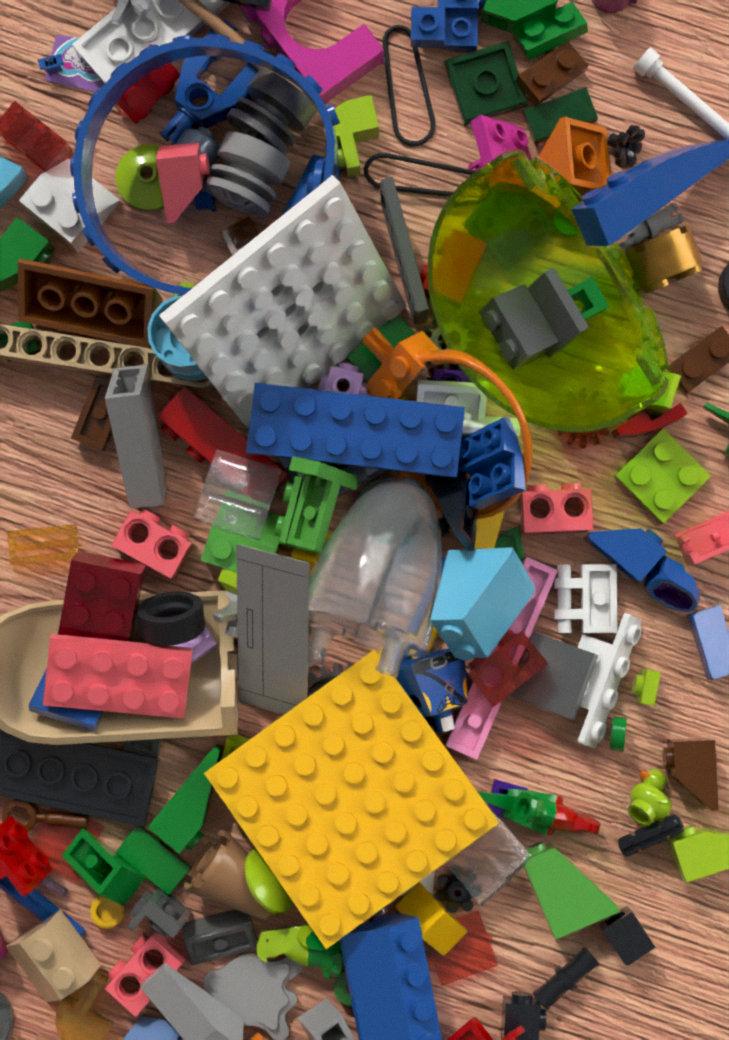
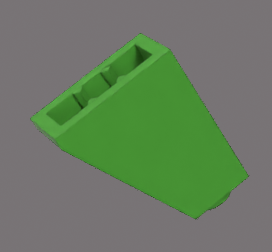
[520,842,620,939]

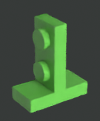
[287,456,359,553]

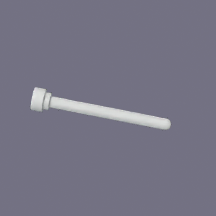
[633,47,729,140]

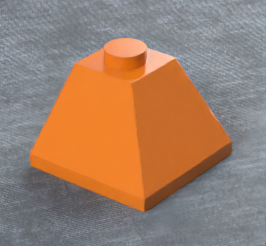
[536,117,611,198]

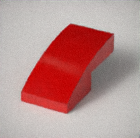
[611,402,688,438]

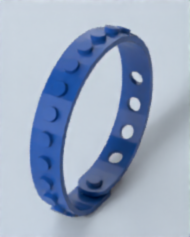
[70,34,340,295]

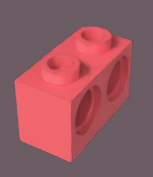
[519,483,593,535]
[111,508,195,580]
[105,930,186,1017]

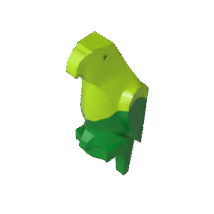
[256,924,344,979]

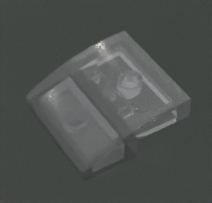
[194,449,282,541]
[445,803,532,907]

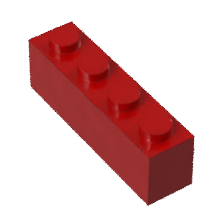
[157,386,289,508]

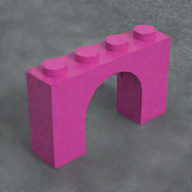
[239,0,384,104]

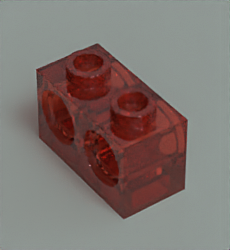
[0,101,74,172]
[466,630,548,707]

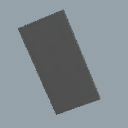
[380,177,429,325]

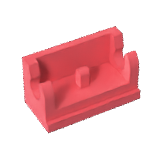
[674,512,729,566]

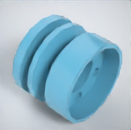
[147,295,207,381]

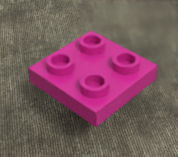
[468,115,538,194]

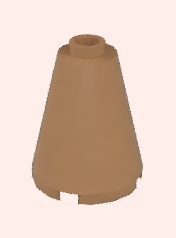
[184,830,276,920]

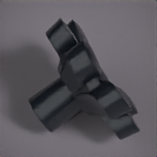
[607,125,645,168]
[436,867,481,913]

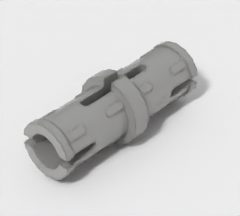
[617,203,683,252]

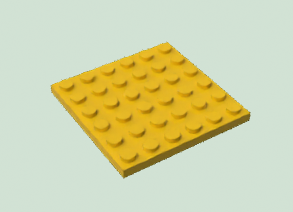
[204,649,499,949]

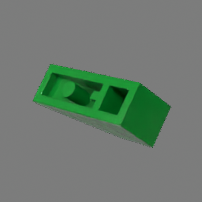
[0,217,56,292]
[148,744,223,854]

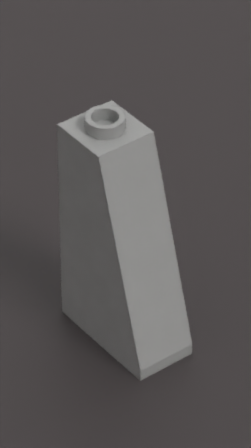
[105,364,167,509]

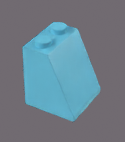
[430,548,536,660]

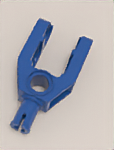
[160,18,271,145]

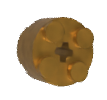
[624,225,703,294]

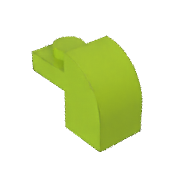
[326,95,379,178]

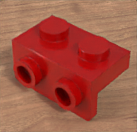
[115,44,180,124]

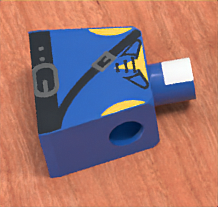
[392,648,469,733]

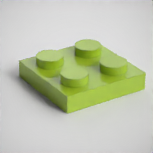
[614,428,711,524]

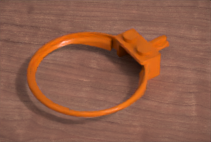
[362,328,533,519]

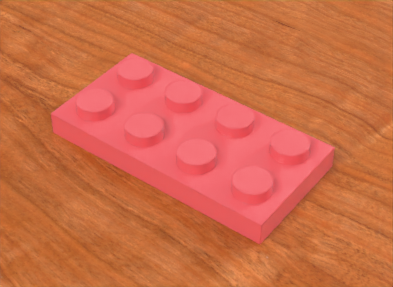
[43,634,192,719]

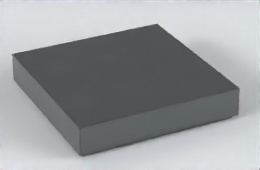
[528,268,589,358]
[510,632,598,720]

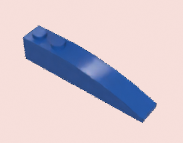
[571,139,729,246]

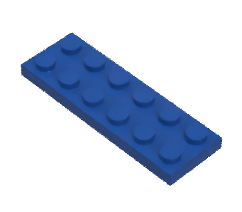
[246,383,465,478]

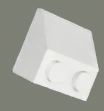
[19,159,121,252]

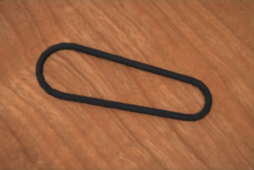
[383,25,435,146]
[363,153,488,199]

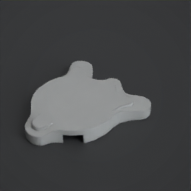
[204,954,304,1040]

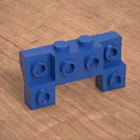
[410,0,485,53]

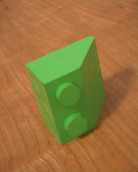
[200,498,281,572]

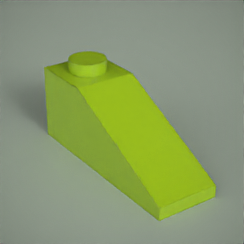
[667,825,729,883]

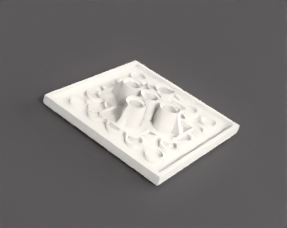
[159,175,407,430]

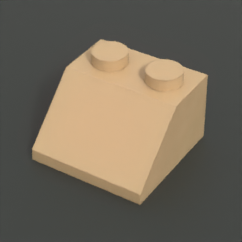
[6,909,101,1002]

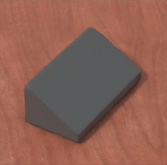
[182,910,257,965]

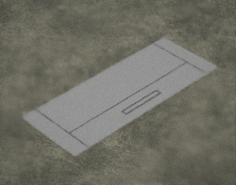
[236,544,309,715]

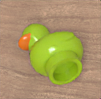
[627,769,672,826]

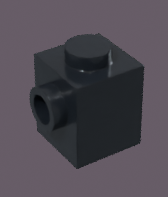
[501,991,546,1040]

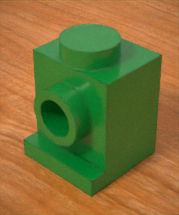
[567,276,609,321]

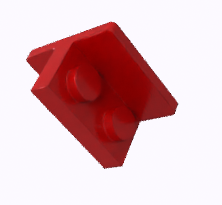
[0,816,52,897]

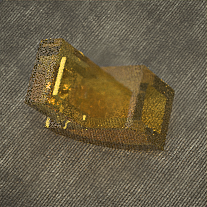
[56,971,114,1040]

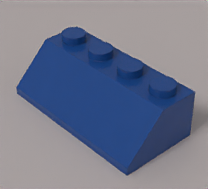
[339,912,442,1040]

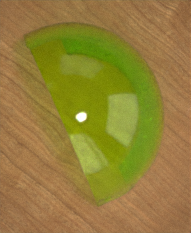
[427,150,669,432]

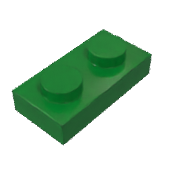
[512,2,588,60]

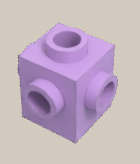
[318,363,368,396]

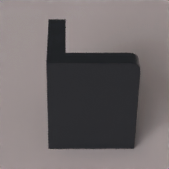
[599,906,656,965]

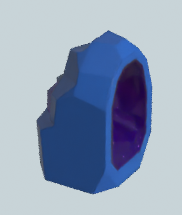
[644,556,700,612]

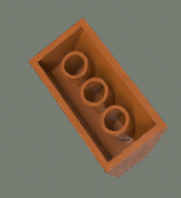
[18,258,163,348]

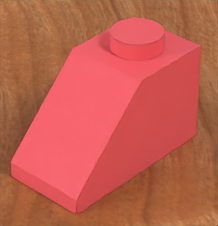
[156,142,210,224]

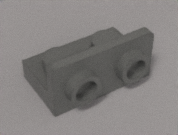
[127,888,192,938]

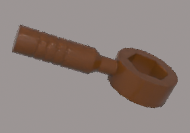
[2,799,89,832]

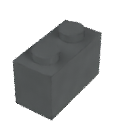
[479,283,559,370]

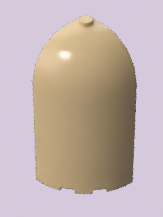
[0,590,238,745]

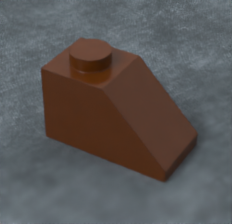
[662,738,719,811]

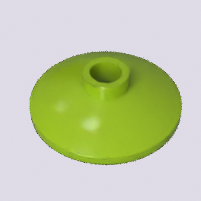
[115,144,164,211]
[245,848,294,914]

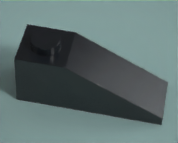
[426,456,478,551]

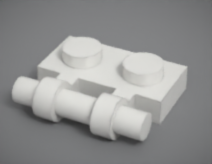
[554,564,618,633]

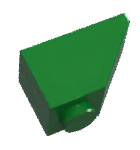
[61,828,145,906]

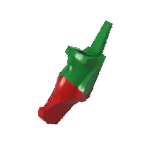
[478,789,601,836]

